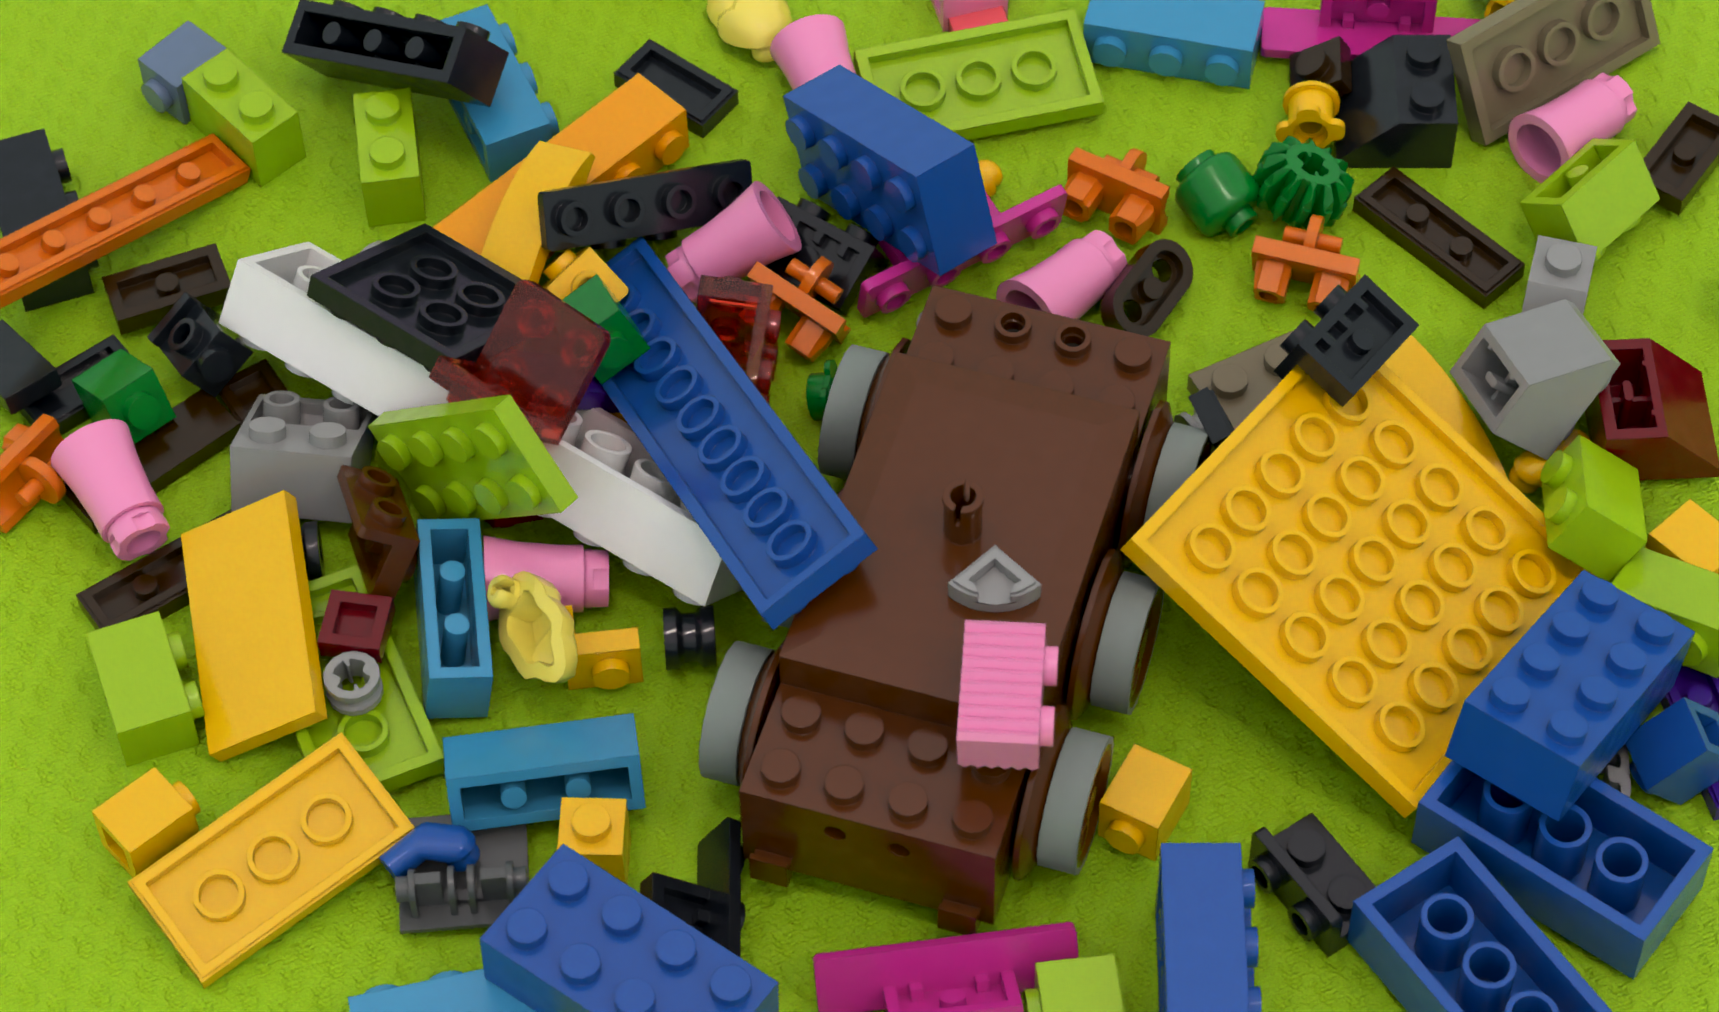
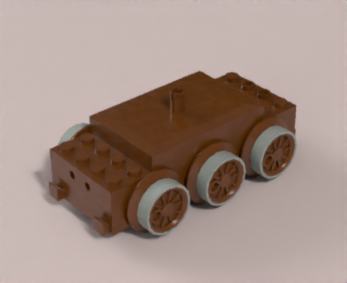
[699,285,1213,935]

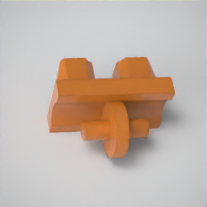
[1063,147,1170,245]
[1251,214,1360,311]
[739,256,851,363]
[0,413,67,534]

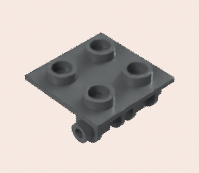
[395,815,529,934]

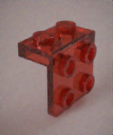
[697,275,782,405]
[429,280,611,445]

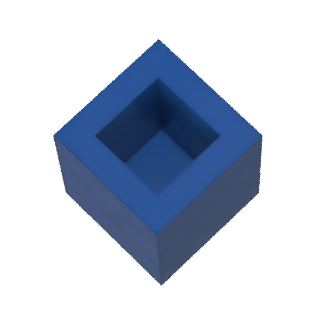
[1626,697,1719,805]

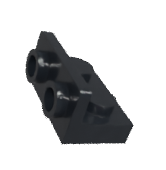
[765,196,889,314]
[1273,275,1419,407]
[1248,813,1376,957]

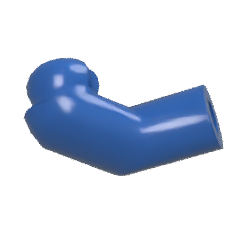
[378,822,480,879]

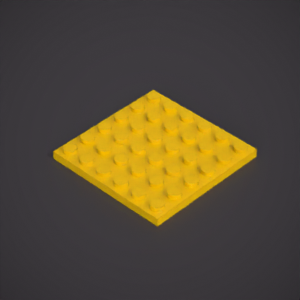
[1120,364,1601,818]

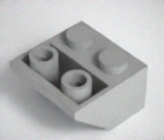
[1449,299,1620,460]
[230,391,378,523]

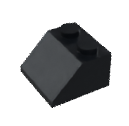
[1334,35,1458,168]

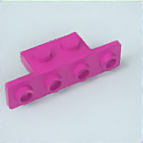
[1260,0,1482,60]
[857,184,1068,318]
[813,922,1079,1012]

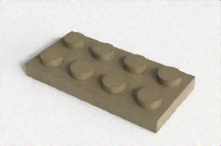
[1446,0,1661,146]

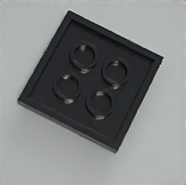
[307,223,560,380]

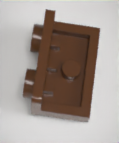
[337,465,420,601]

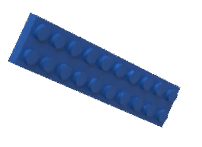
[600,236,878,630]

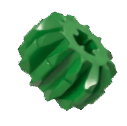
[1253,136,1355,230]

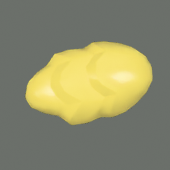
[706,0,793,63]
[487,571,578,683]

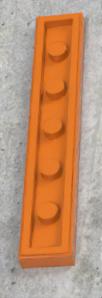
[0,133,251,309]

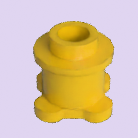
[1276,80,1345,149]

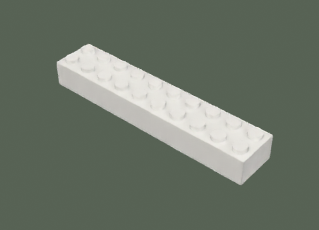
[218,241,743,607]

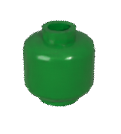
[1175,149,1261,238]

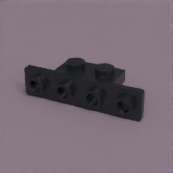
[537,159,752,252]
[640,817,745,958]

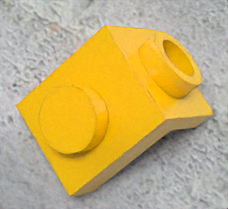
[539,247,629,302]
[565,605,644,690]

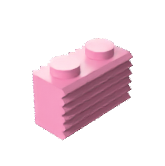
[956,620,1059,771]

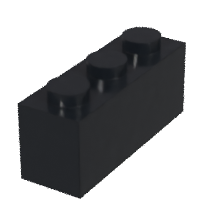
[0,128,99,312]

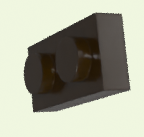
[1643,101,1719,215]
[102,243,231,335]

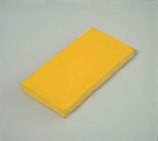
[181,490,328,762]
[127,732,415,989]

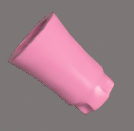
[770,14,856,90]
[1508,72,1637,183]
[665,181,802,303]
[996,230,1128,320]
[51,419,170,561]
[482,535,609,621]

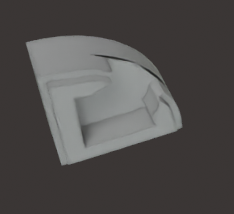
[948,545,1041,612]

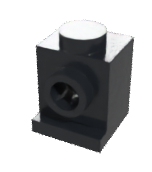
[147,292,253,398]

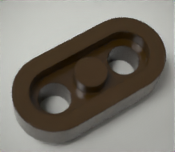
[1100,239,1193,336]

